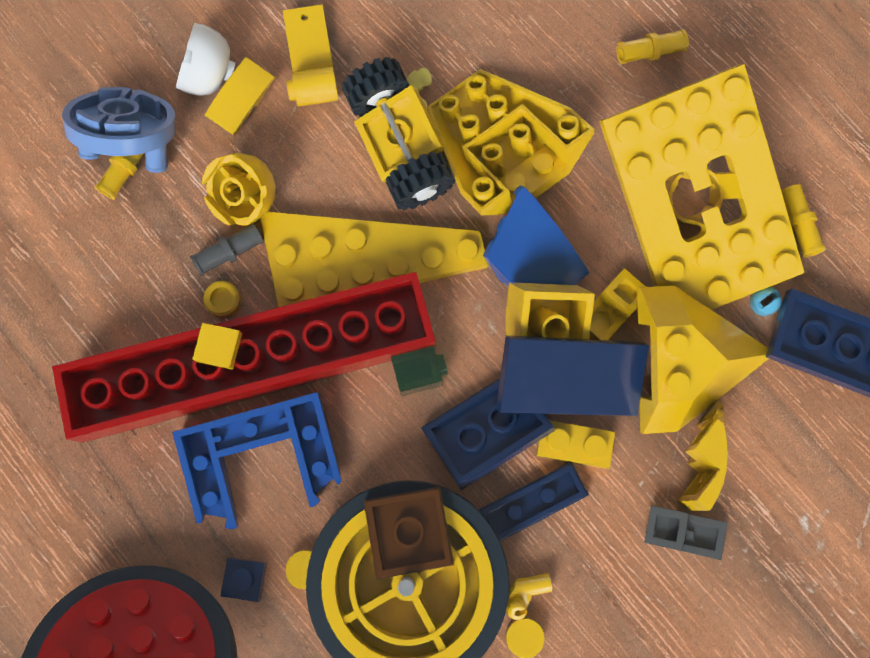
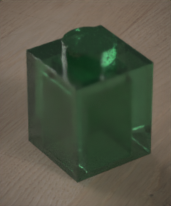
[391,345,448,397]

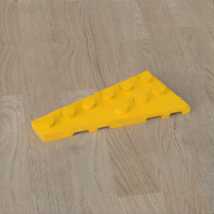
[260,212,488,307]

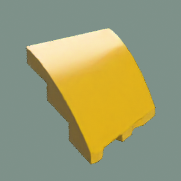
[677,400,728,511]

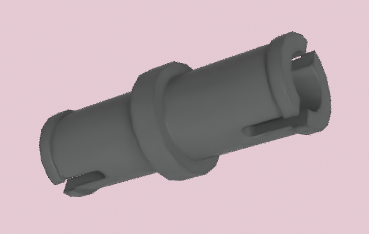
[190,223,264,276]

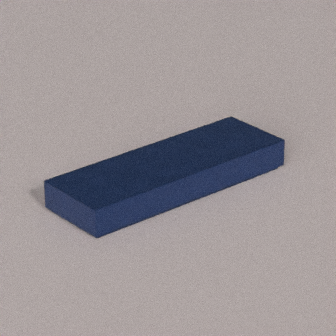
[479,462,589,542]

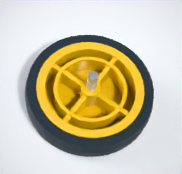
[306,480,509,658]

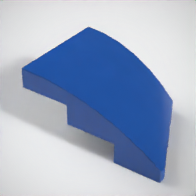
[483,185,590,286]

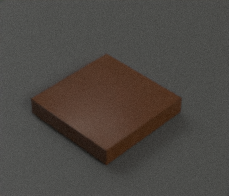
[363,487,454,580]

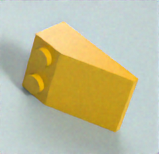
[505,282,595,339]

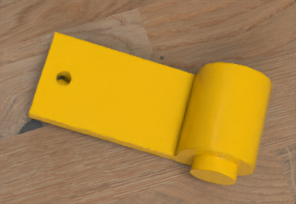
[282,4,339,107]

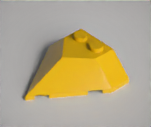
[637,286,769,434]

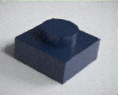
[220,557,267,602]

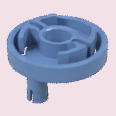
[62,87,175,173]

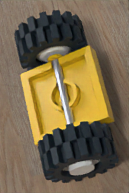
[342,57,455,210]

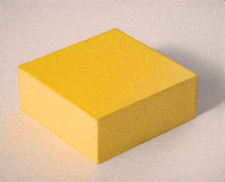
[193,323,242,370]

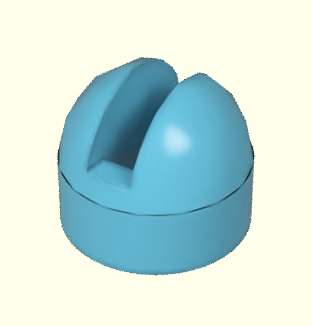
[750,287,782,316]

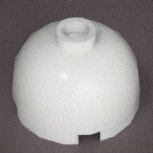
[176,23,235,96]

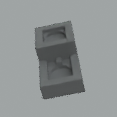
[644,505,728,560]

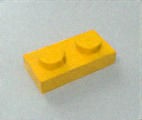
[536,420,615,469]

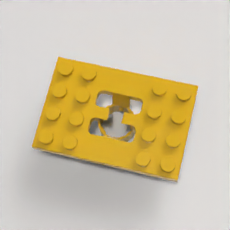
[599,64,805,310]

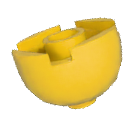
[202,153,276,226]

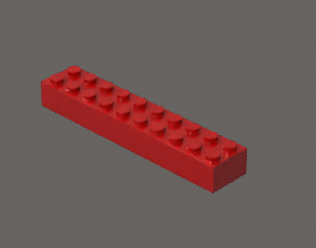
[52,271,436,443]

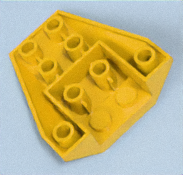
[428,69,595,216]

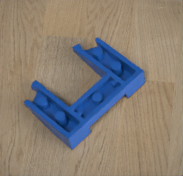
[172,391,342,529]

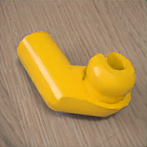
[506,573,552,620]

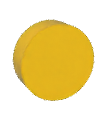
[203,281,242,318]
[285,550,312,589]
[505,617,545,658]

